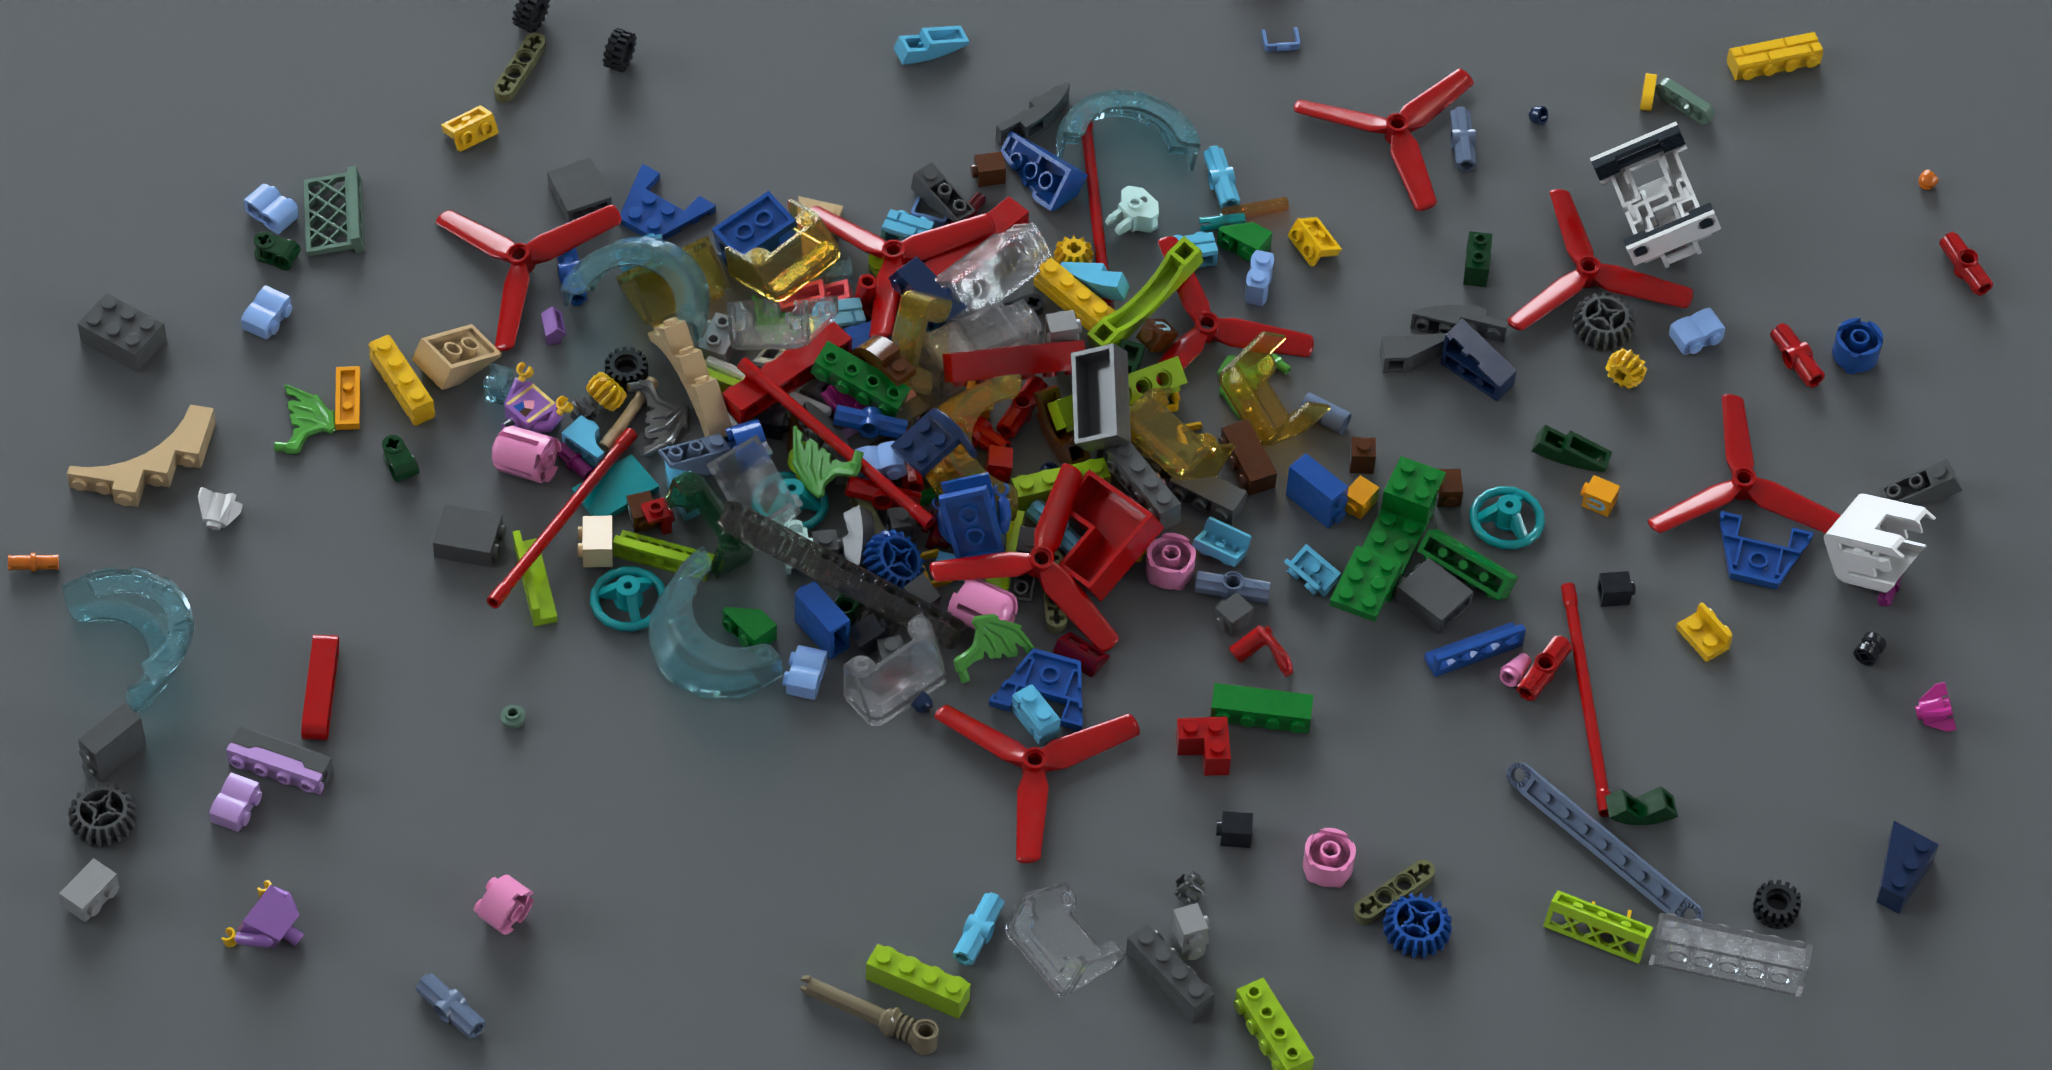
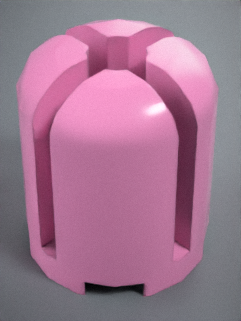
[492,426,561,484]
[947,579,1018,631]

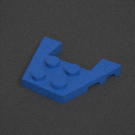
[620,164,716,242]
[1719,511,1814,590]
[989,648,1083,731]

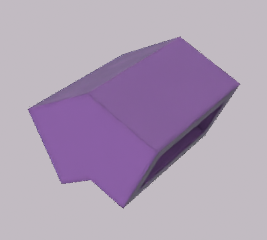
[541,306,567,345]

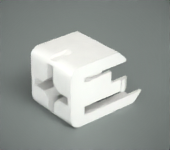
[1824,494,1936,593]

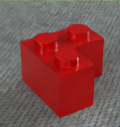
[1175,717,1231,776]

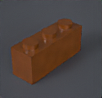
[1218,419,1277,496]

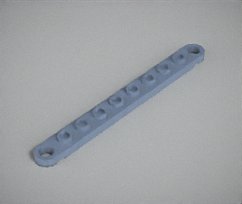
[1506,762,1704,928]

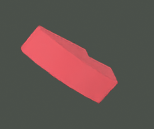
[777,279,854,314]

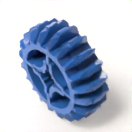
[862,529,926,595]
[1383,892,1452,959]

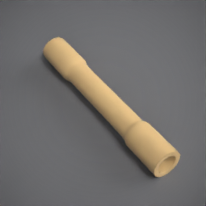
[598,376,659,454]

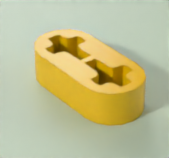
[1640,73,1657,112]

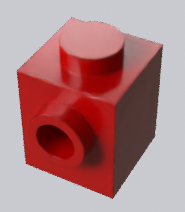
[985,445,1013,485]

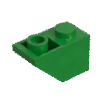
[1217,222,1273,262]
[722,607,777,655]

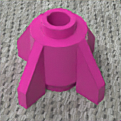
[1915,682,1957,732]

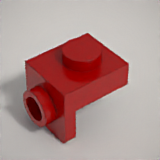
[641,497,675,535]

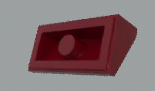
[1053,632,1110,677]

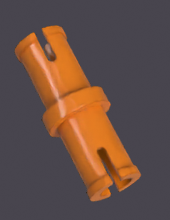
[8,553,59,572]

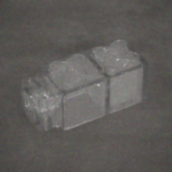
[935,223,1053,324]
[918,299,1043,399]

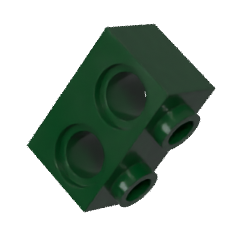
[1463,231,1493,287]

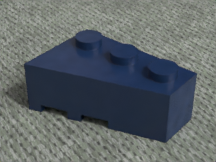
[888,256,967,335]
[1441,318,1517,401]
[1876,821,1939,914]

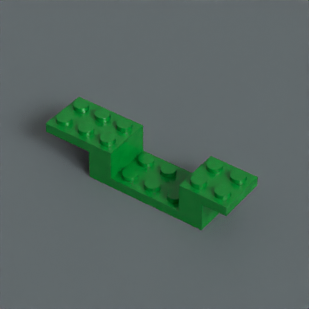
[1329,456,1446,622]

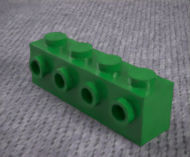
[810,341,911,417]
[1417,529,1519,601]
[1210,683,1314,733]

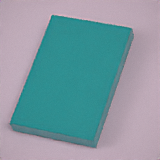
[571,454,659,518]

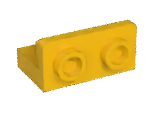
[441,105,499,152]
[1288,217,1342,266]
[1676,602,1733,662]

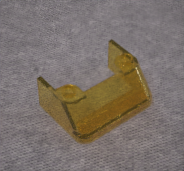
[724,198,840,302]
[1219,331,1331,446]
[1130,387,1235,481]

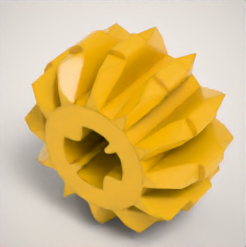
[1054,235,1094,265]
[1605,348,1648,390]
[586,372,627,411]

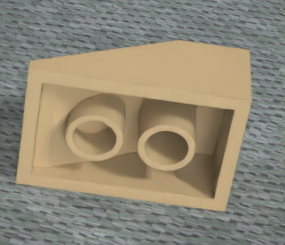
[412,324,502,390]

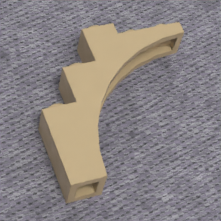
[648,317,732,437]
[67,405,216,507]

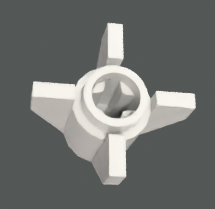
[198,487,243,530]

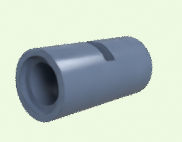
[1298,392,1352,434]

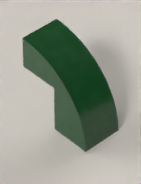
[1605,786,1678,825]

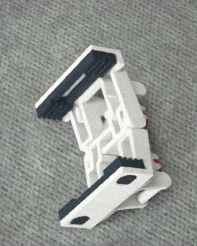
[1590,122,1721,268]

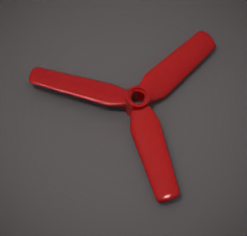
[1294,69,1474,211]
[1506,189,1693,331]
[435,204,622,352]
[804,206,996,338]
[1136,236,1314,403]
[1648,394,1841,534]
[930,463,1119,652]
[934,705,1140,863]

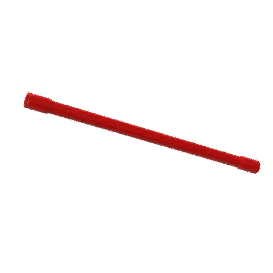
[1078,108,1114,309]
[737,357,935,529]
[487,428,637,608]
[1561,582,1611,817]

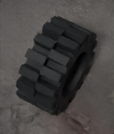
[512,0,550,33]
[603,28,637,73]
[605,346,648,392]
[1753,880,1802,929]

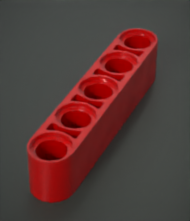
[301,634,340,740]

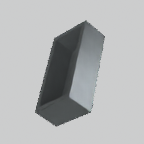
[1071,343,1131,452]

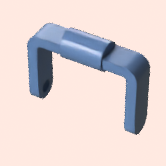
[1261,27,1300,52]
[911,196,949,227]

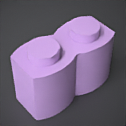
[209,772,262,832]

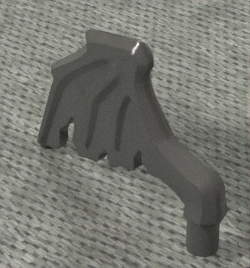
[627,380,689,458]

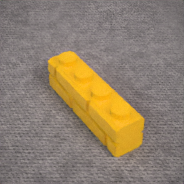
[1727,32,1823,81]
[1033,257,1116,331]
[368,335,435,426]

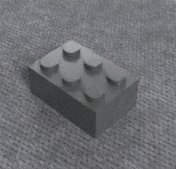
[77,293,167,372]

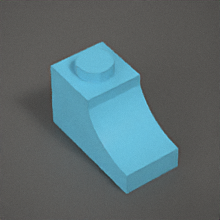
[562,415,604,469]

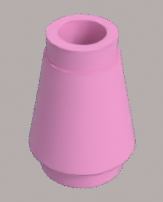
[1500,653,1531,687]

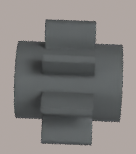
[570,395,599,421]
[1174,871,1205,904]

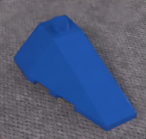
[1000,131,1088,212]

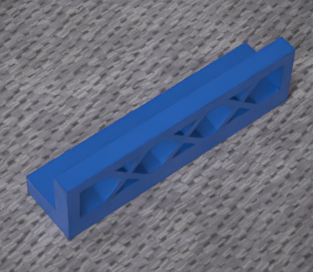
[1424,622,1526,677]

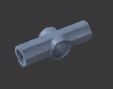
[1450,107,1477,173]
[1195,571,1271,604]
[415,973,486,1039]

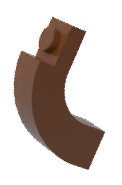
[851,335,916,387]
[1033,385,1091,464]

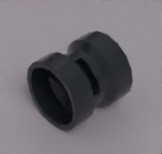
[1853,632,1887,666]

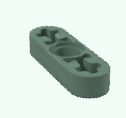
[1655,78,1715,124]

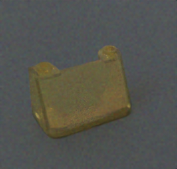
[615,236,731,327]
[891,290,952,395]

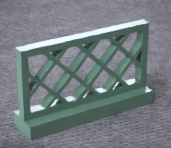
[304,165,365,257]

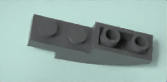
[996,82,1070,146]
[1410,304,1508,343]
[798,402,850,485]

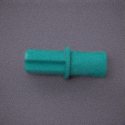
[1199,213,1246,232]

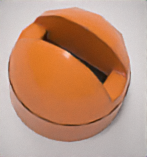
[1918,169,1939,190]

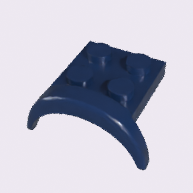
[891,408,978,477]

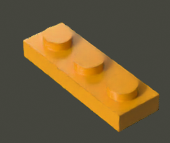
[335,366,361,430]

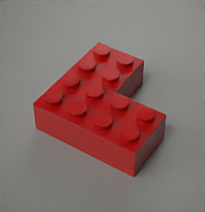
[1058,469,1164,602]

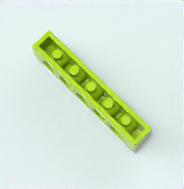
[1047,356,1188,432]

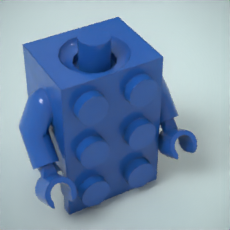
[712,191,801,279]
[932,472,1012,559]

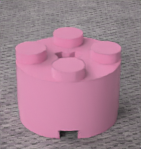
[1145,533,1196,591]
[1303,828,1356,888]
[473,875,534,935]

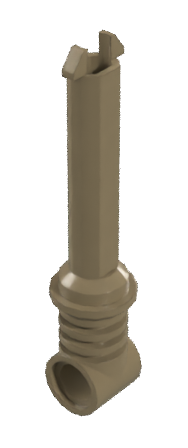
[800,975,939,1055]

